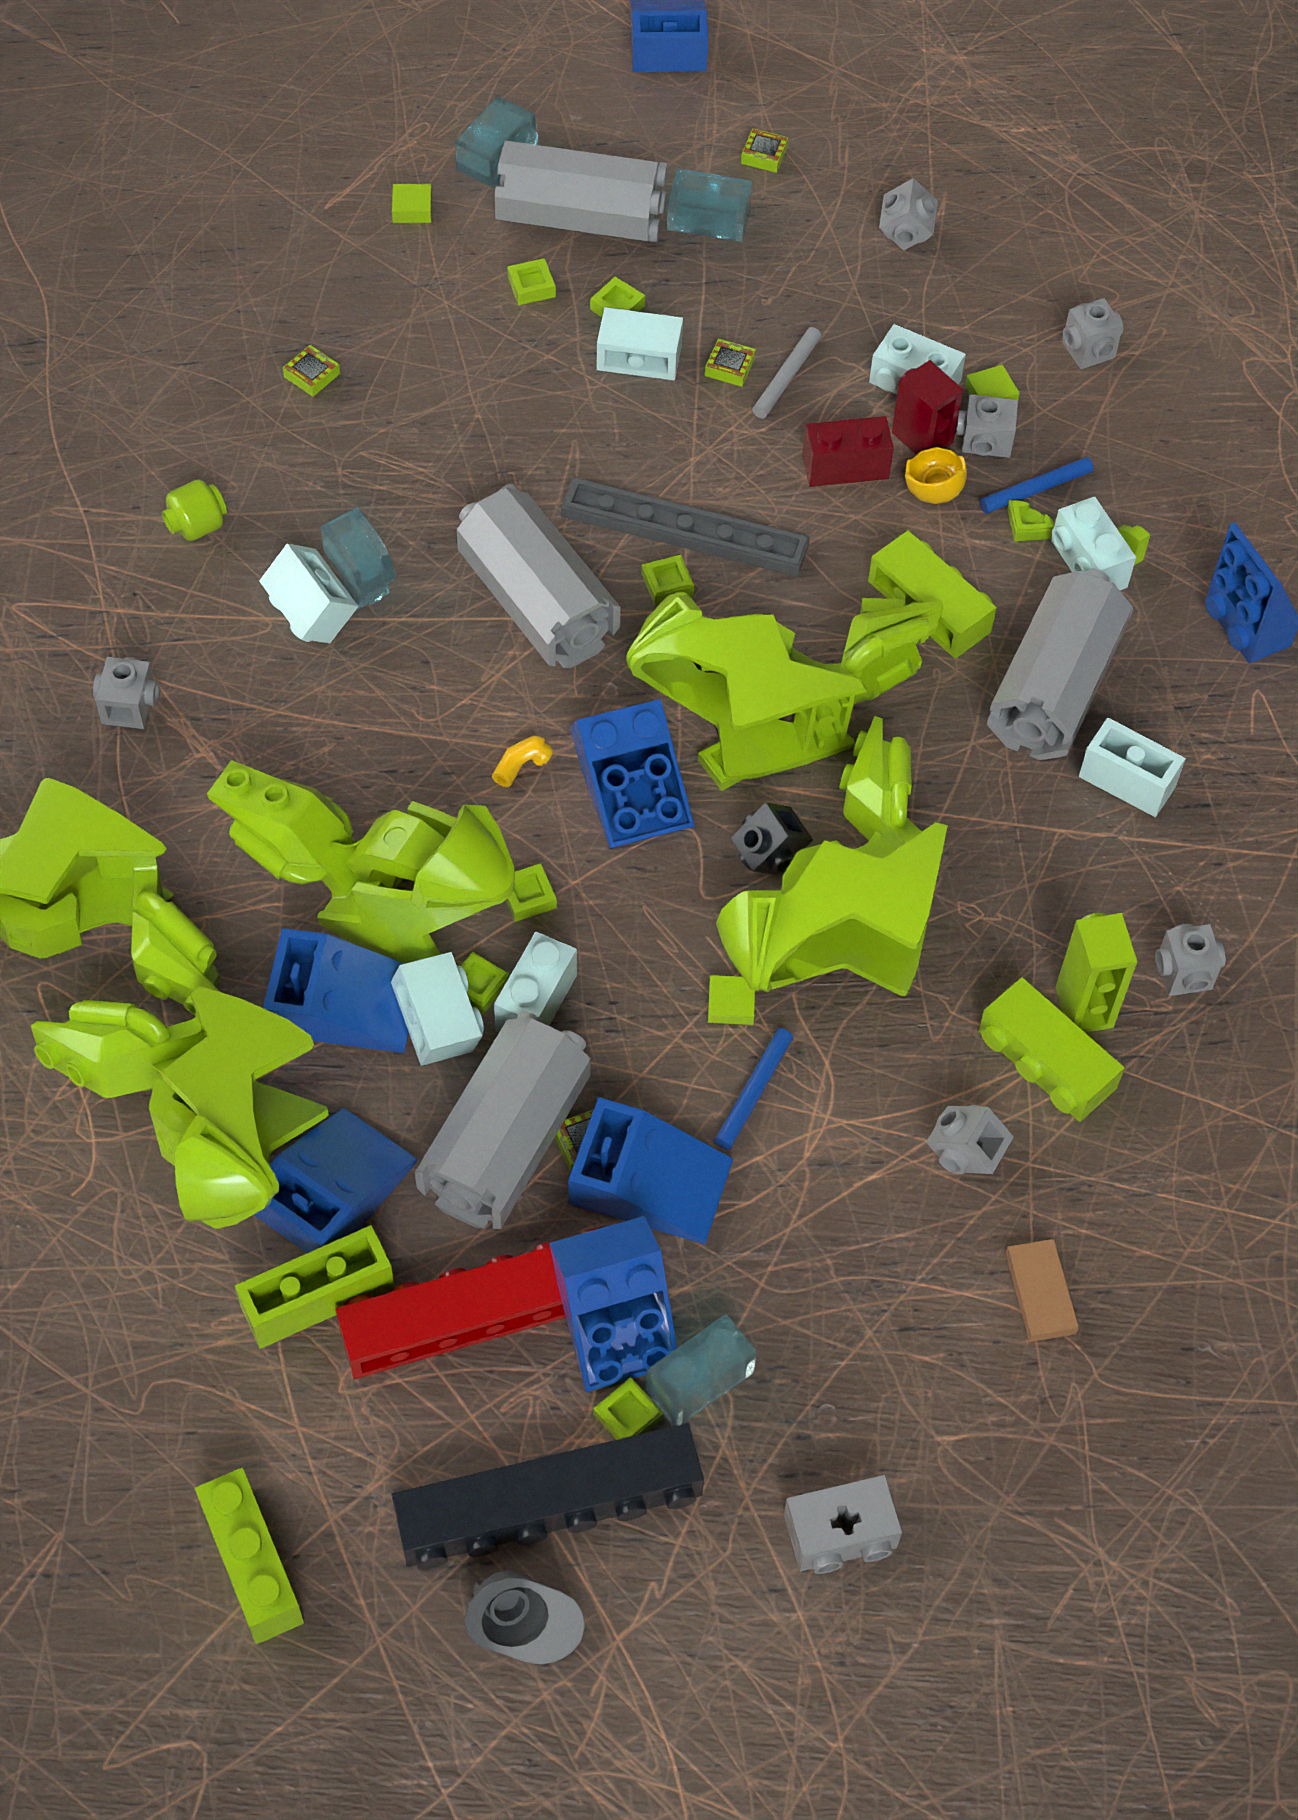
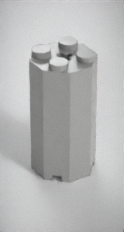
[495,141,668,243]
[457,484,621,668]
[987,569,1133,760]
[415,1011,591,1229]

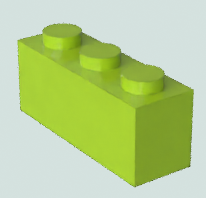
[868,530,997,659]
[1055,913,1137,1033]
[978,977,1125,1122]
[234,1225,395,1349]
[195,1467,304,1645]

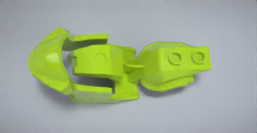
[626,592,943,780]
[716,716,948,996]
[207,760,515,964]
[0,778,220,1016]
[31,986,329,1229]

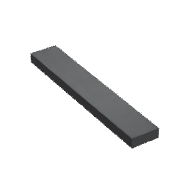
[561,477,810,577]

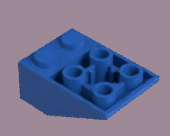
[630,0,708,72]
[1204,522,1298,663]
[570,699,695,848]
[263,928,409,1053]
[568,1097,733,1245]
[254,1108,418,1253]
[549,1216,680,1392]

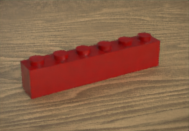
[335,1228,600,1380]

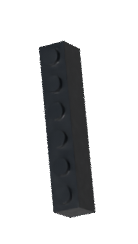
[391,1423,704,1569]

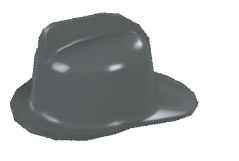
[464,1570,585,1665]

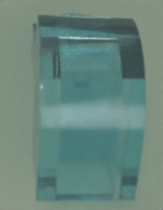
[321,507,396,611]

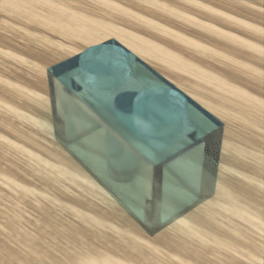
[455,96,538,188]
[667,169,753,242]
[646,1314,757,1426]

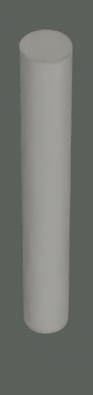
[752,327,821,419]

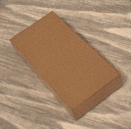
[1005,1239,1079,1342]

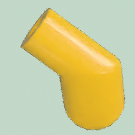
[492,735,553,787]

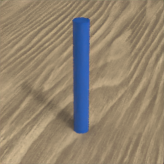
[980,457,1093,514]
[714,1028,793,1150]

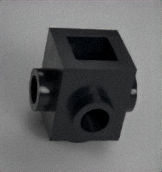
[731,802,813,875]

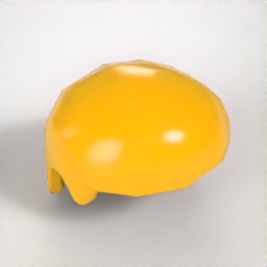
[905,447,967,504]

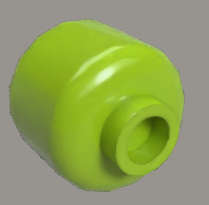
[161,479,227,542]

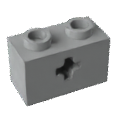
[784,1475,902,1574]

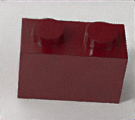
[892,360,963,455]
[802,416,894,487]

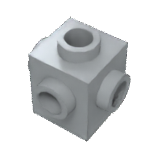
[879,178,938,251]
[1062,298,1123,370]
[956,395,1018,458]
[93,657,160,729]
[1155,924,1226,996]
[926,1105,1014,1175]

